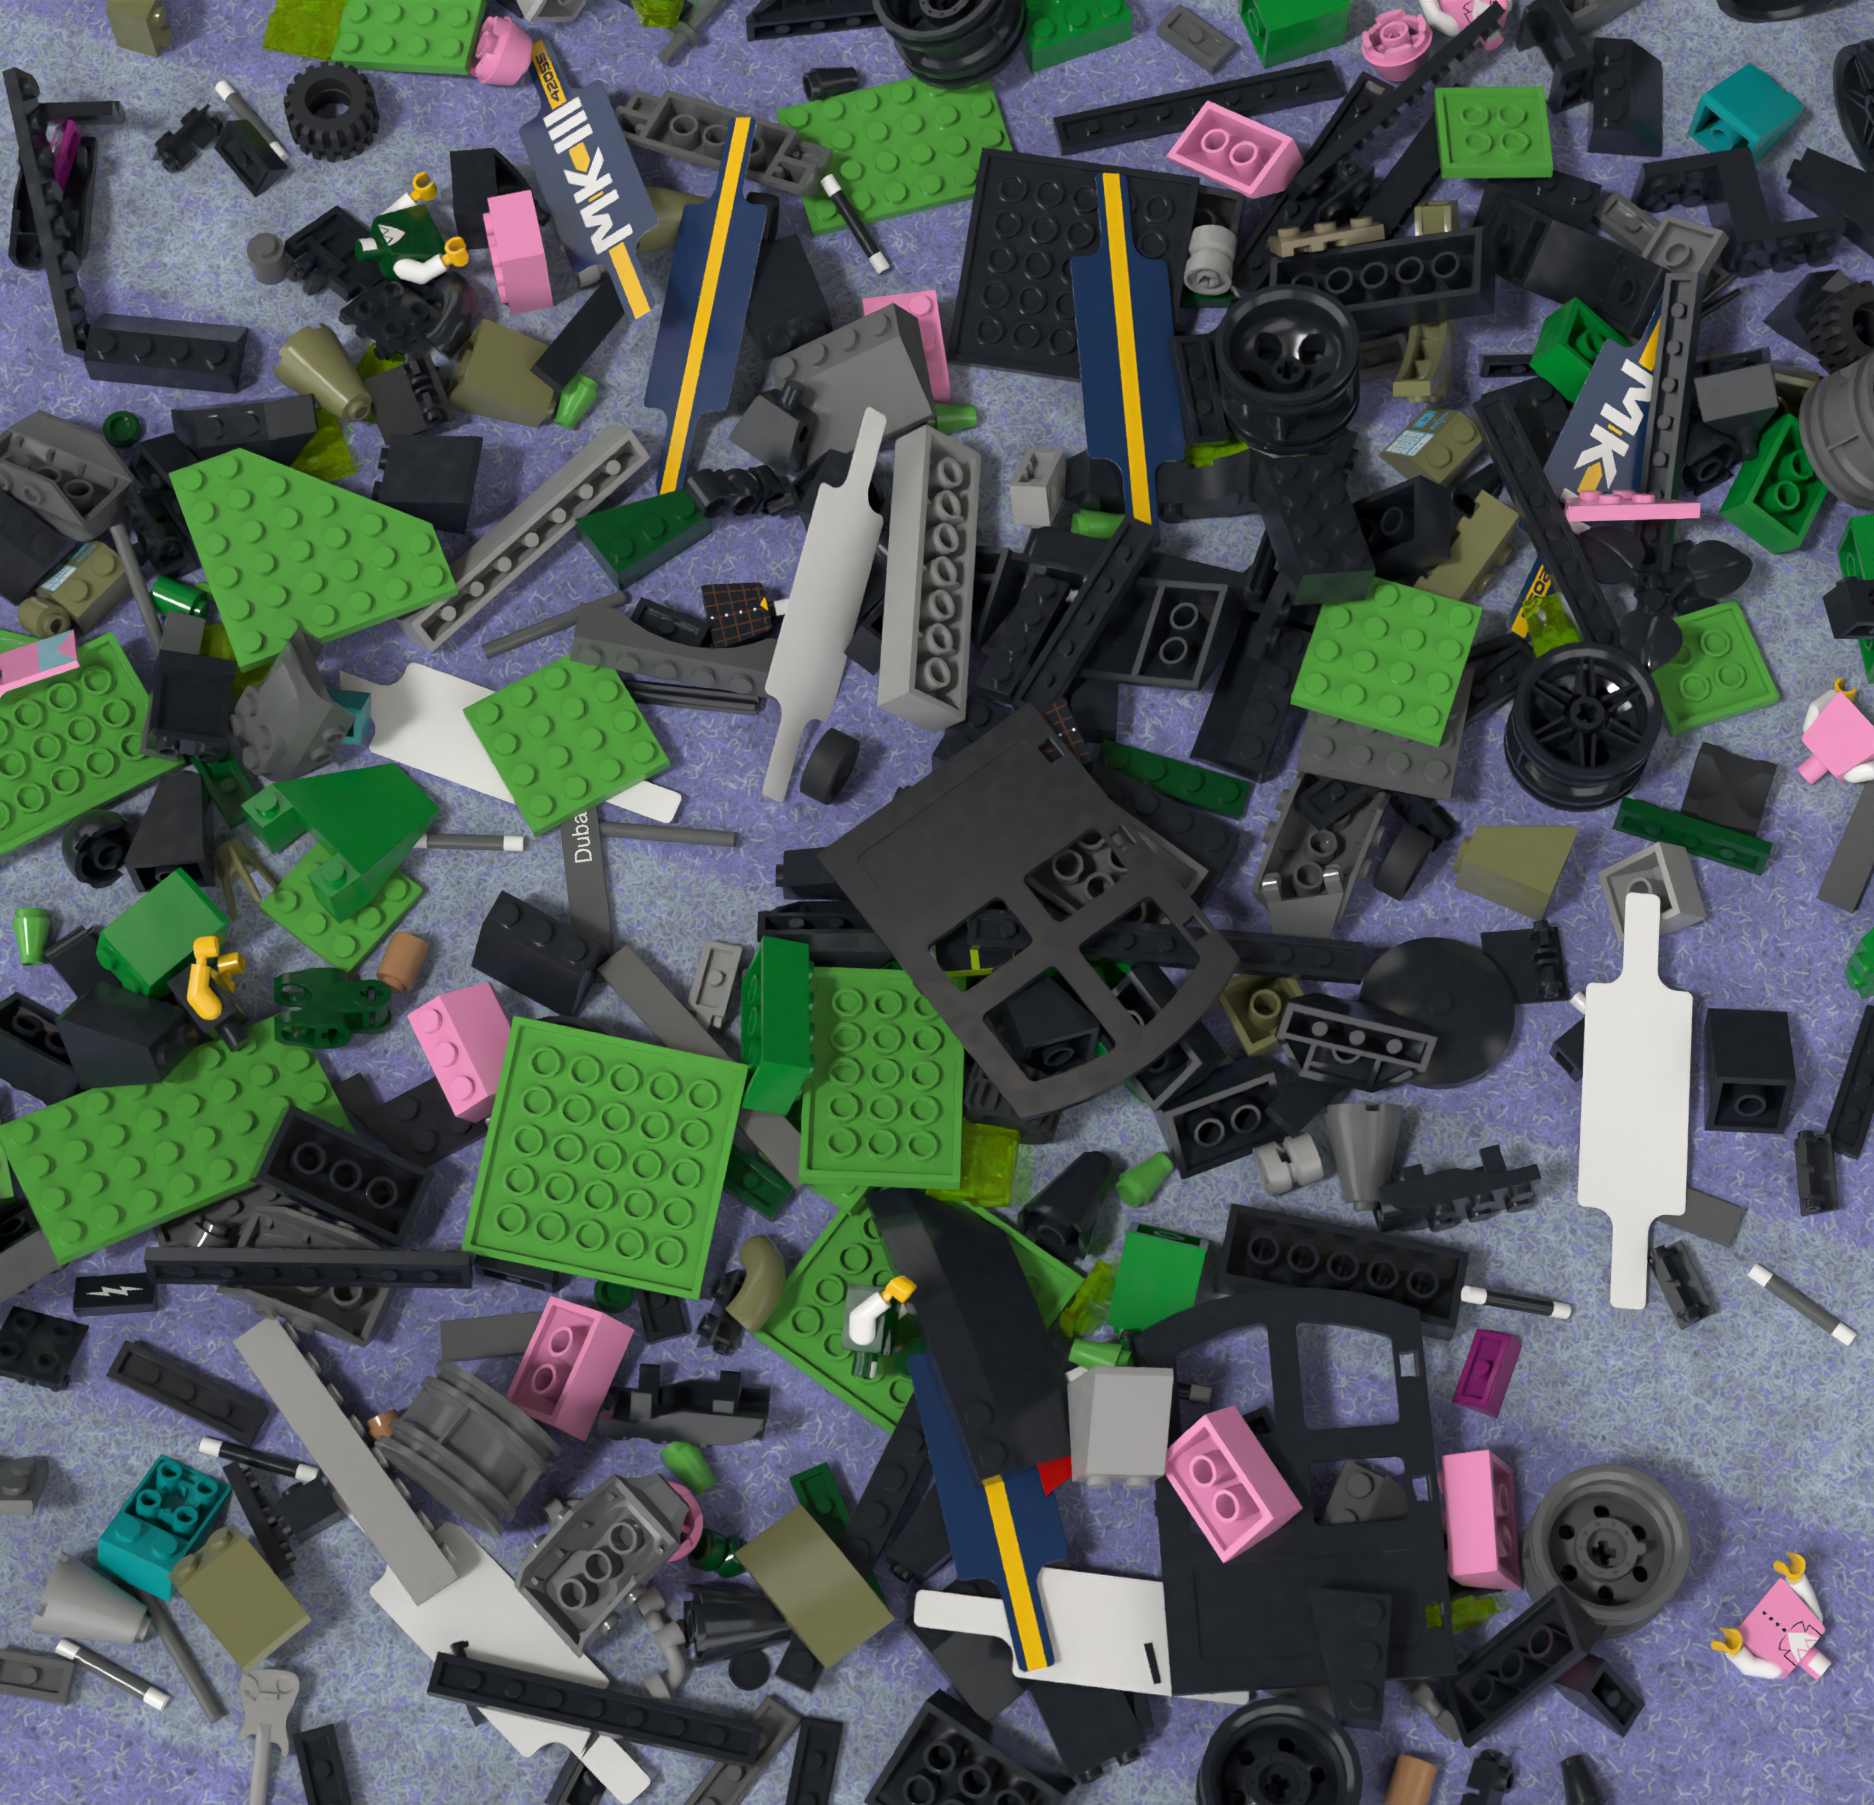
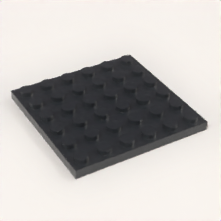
[946,147,1200,383]

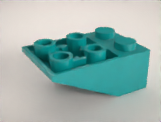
[96,1454,232,1602]

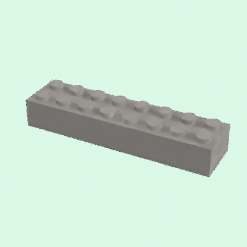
[877,424,981,733]

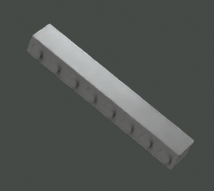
[393,424,650,652]
[232,1318,458,1607]

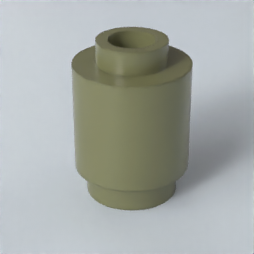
[17,596,70,640]

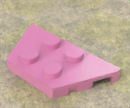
[1564,489,1701,522]

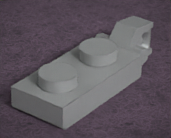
[686,940,745,1037]

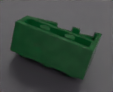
[575,488,712,591]

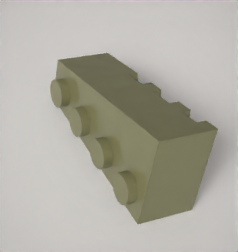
[1413,490,1519,604]

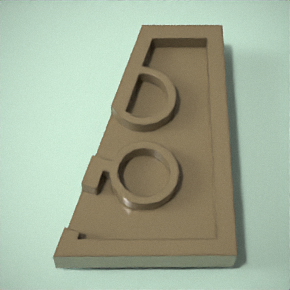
[1268,216,1385,258]

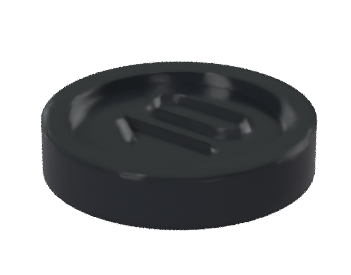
[728,1651,770,1691]

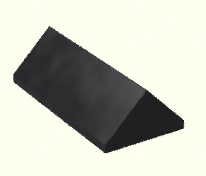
[1441,1585,1603,1749]

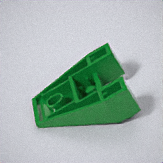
[240,763,441,924]

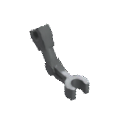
[1397,1680,1461,1742]

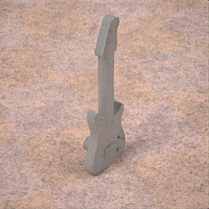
[238,1668,300,1805]

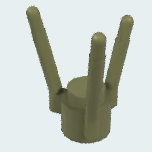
[215,839,280,921]

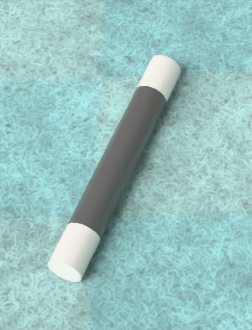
[215,80,289,161]
[413,833,524,851]
[1747,1263,1857,1346]
[55,1638,170,1711]

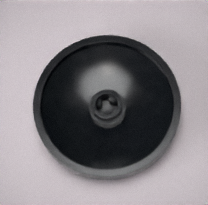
[1357,937,1515,1090]

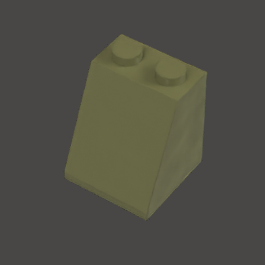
[446,318,557,428]
[1452,826,1579,920]
[167,1522,312,1674]

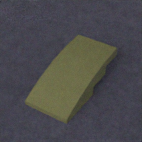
[734,1504,895,1670]

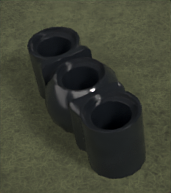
[685,465,786,519]

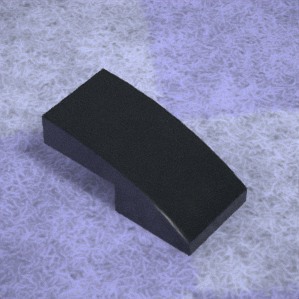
[1133,1642,1161,1735]

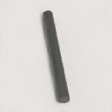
[110,523,163,658]
[481,590,627,659]
[598,821,736,847]
[129,1585,225,1724]

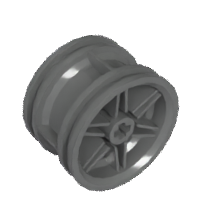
[1799,351,1874,510]
[375,1359,563,1538]
[1520,1463,1691,1640]

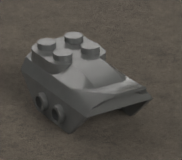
[0,410,136,542]
[229,626,356,782]
[1251,771,1391,926]
[216,1205,397,1348]
[514,1473,689,1659]

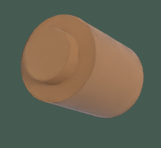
[376,932,430,995]
[1383,1755,1438,1805]

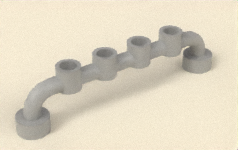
[541,1497,686,1704]

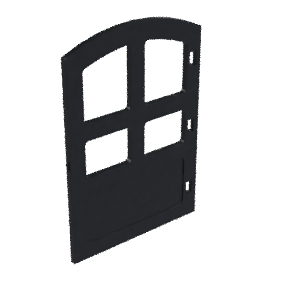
[816,702,1241,1121]
[1143,1288,1458,1697]

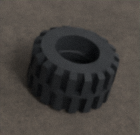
[283,61,379,162]
[1808,280,1874,375]
[962,1061,1062,1145]

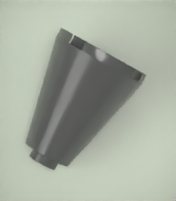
[1323,1103,1403,1211]

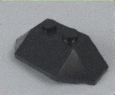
[746,0,884,42]
[171,393,319,467]
[757,901,893,969]
[1275,992,1438,1093]

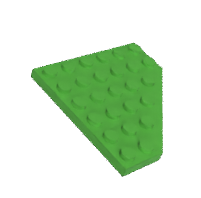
[168,448,459,673]

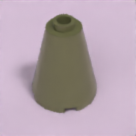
[636,184,709,255]
[273,324,372,423]

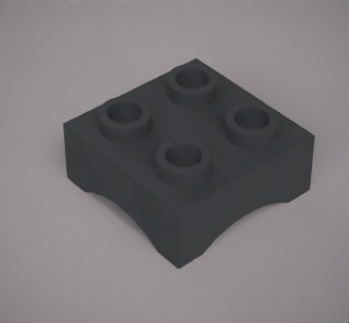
[1680,741,1777,836]

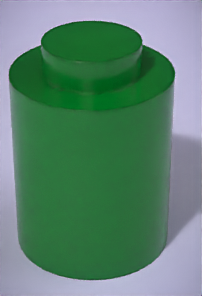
[150,576,209,619]

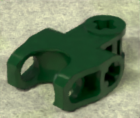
[273,967,392,1049]

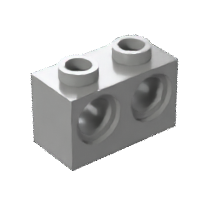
[1009,448,1066,528]

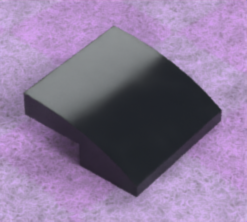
[39,101,126,126]

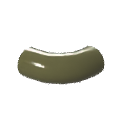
[725,1235,786,1335]

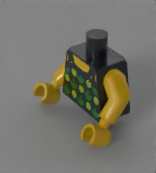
[167,936,251,1053]

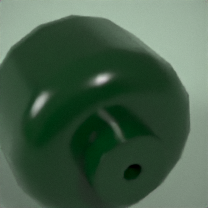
[714,1535,748,1579]

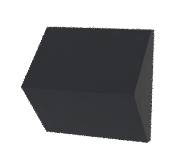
[1763,269,1859,360]

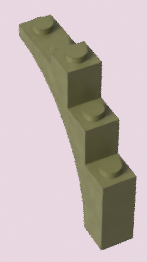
[1392,200,1460,402]

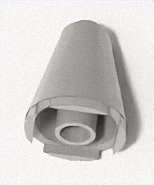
[30,1552,152,1646]

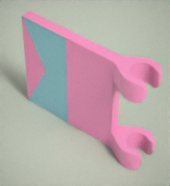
[0,629,80,697]

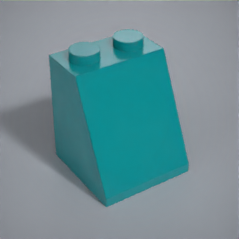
[1687,63,1805,165]

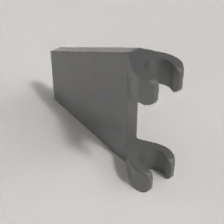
[1262,863,1345,939]

